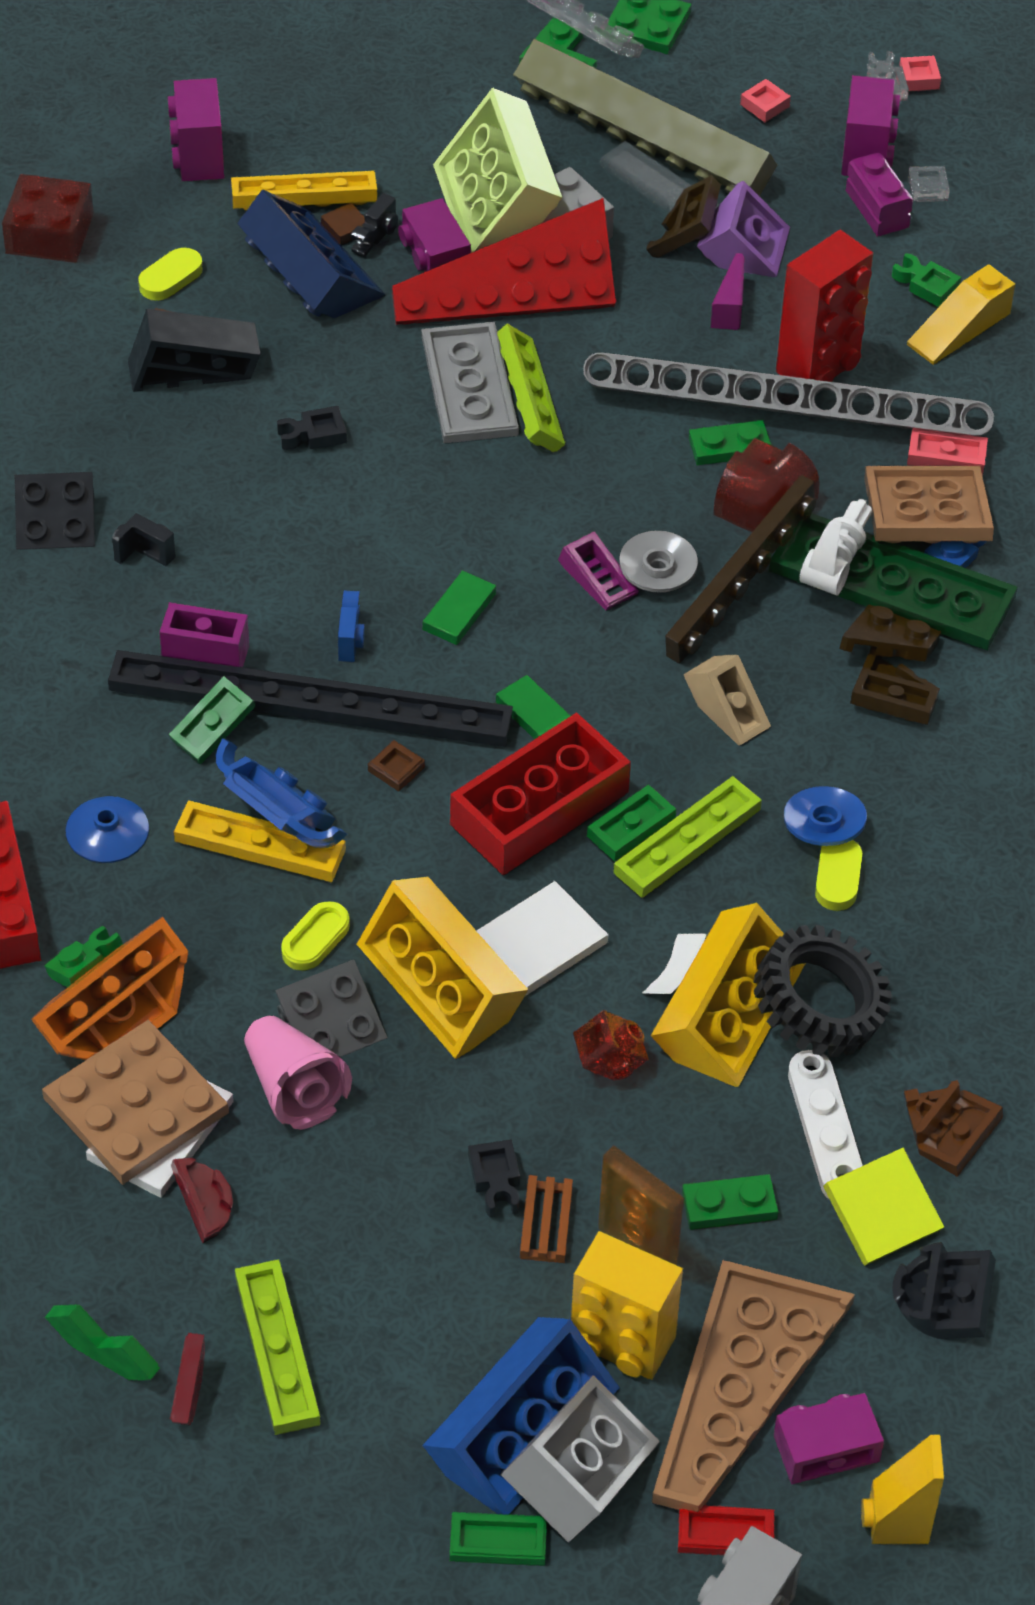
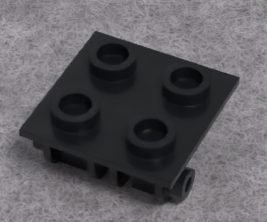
[14,472,95,550]

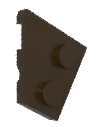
[646,175,721,258]
[839,604,942,662]
[850,646,940,725]

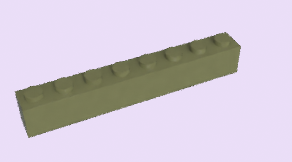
[513,39,778,197]

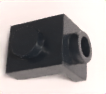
[112,513,176,566]

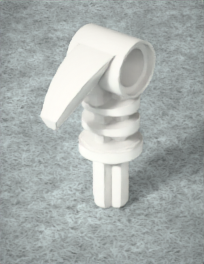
[799,499,872,595]

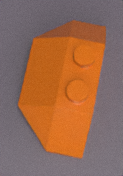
[31,917,189,1060]

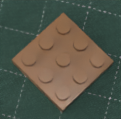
[865,466,994,543]
[42,1020,229,1185]

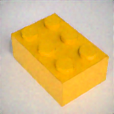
[571,1231,683,1380]

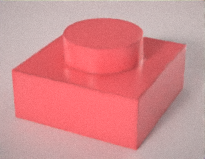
[899,56,941,91]
[740,79,791,122]

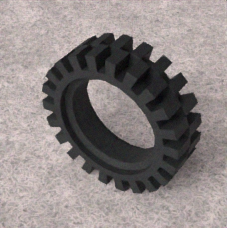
[754,925,892,1057]

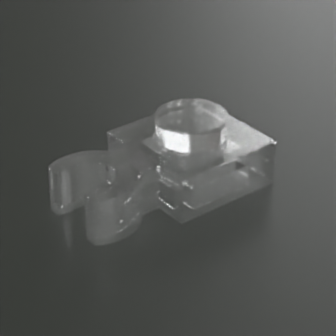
[867,51,909,101]

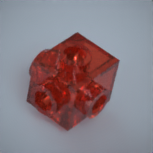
[573,1010,649,1081]

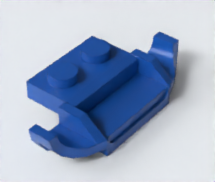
[216,738,347,848]

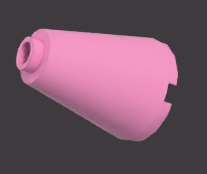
[244,1016,352,1130]

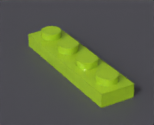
[497,323,565,452]
[613,776,762,898]
[235,1259,320,1435]

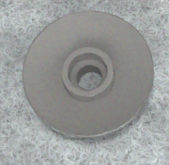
[619,531,698,592]

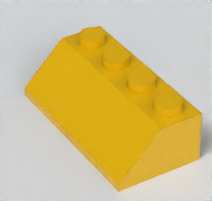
[357,877,528,1059]
[651,903,806,1087]

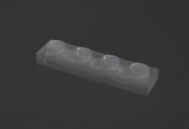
[526,0,644,58]

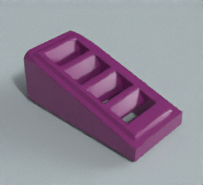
[711,253,745,330]
[558,531,639,611]

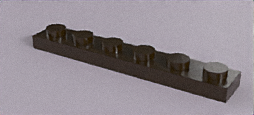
[665,474,816,664]

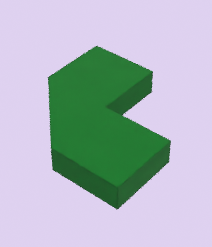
[45,1304,160,1380]

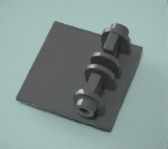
[275,959,388,1057]

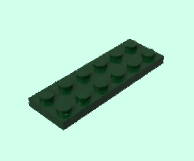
[769,513,1018,651]

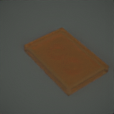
[598,1145,684,1265]

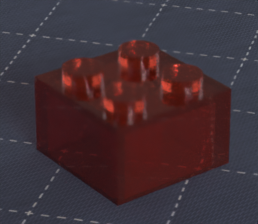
[2,174,94,263]

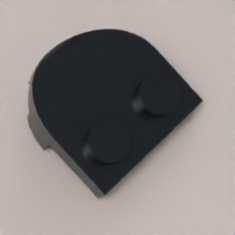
[892,1242,996,1339]

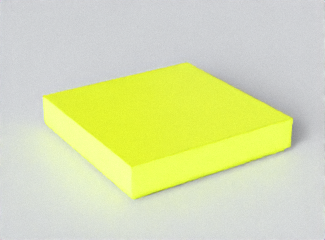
[823,1148,944,1266]

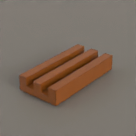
[520,1175,573,1263]

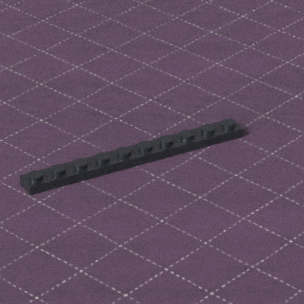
[108,650,513,747]

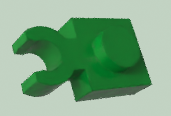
[892,253,961,307]
[44,926,123,987]

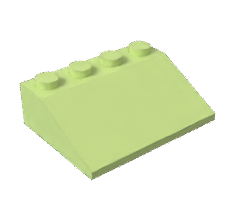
[433,88,562,253]

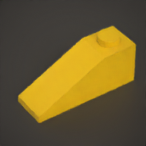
[907,264,1015,365]
[861,1435,944,1544]

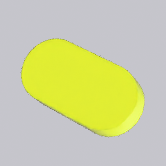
[138,248,203,300]
[815,840,862,911]
[281,902,350,971]

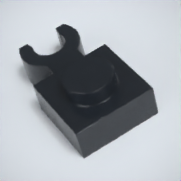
[351,193,398,256]
[277,406,347,450]
[468,1139,520,1218]

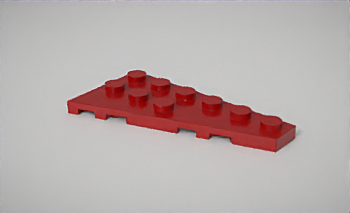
[392,198,616,325]

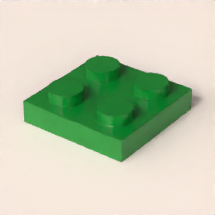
[603,0,691,54]

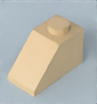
[683,655,771,745]

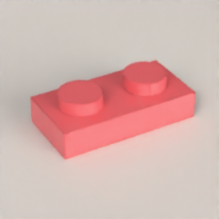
[907,428,988,475]

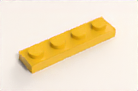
[231,171,377,210]
[174,800,346,882]

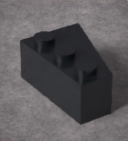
[128,308,261,392]

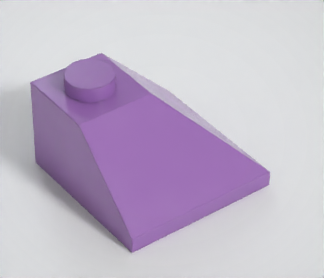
[697,180,790,277]

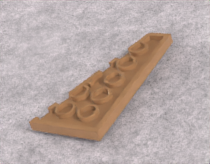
[652,1260,855,1512]

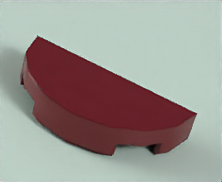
[171,1158,233,1243]
[170,1333,205,1426]

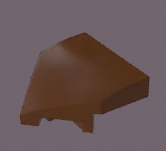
[904,1080,1003,1177]

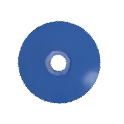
[784,786,867,846]
[66,796,149,863]

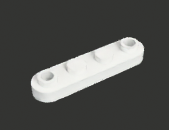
[788,1050,863,1199]

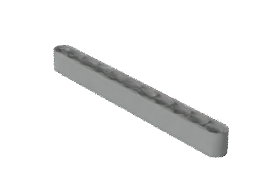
[583,352,994,437]

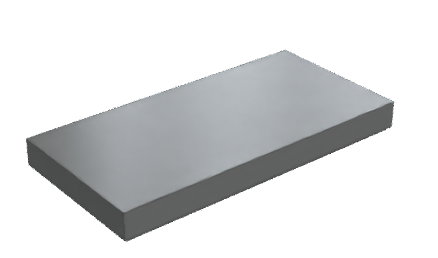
[421,322,519,443]

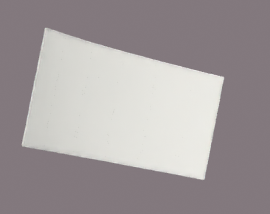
[643,934,707,994]

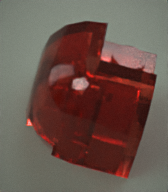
[713,438,820,532]

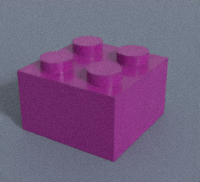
[841,75,900,176]
[167,78,224,181]

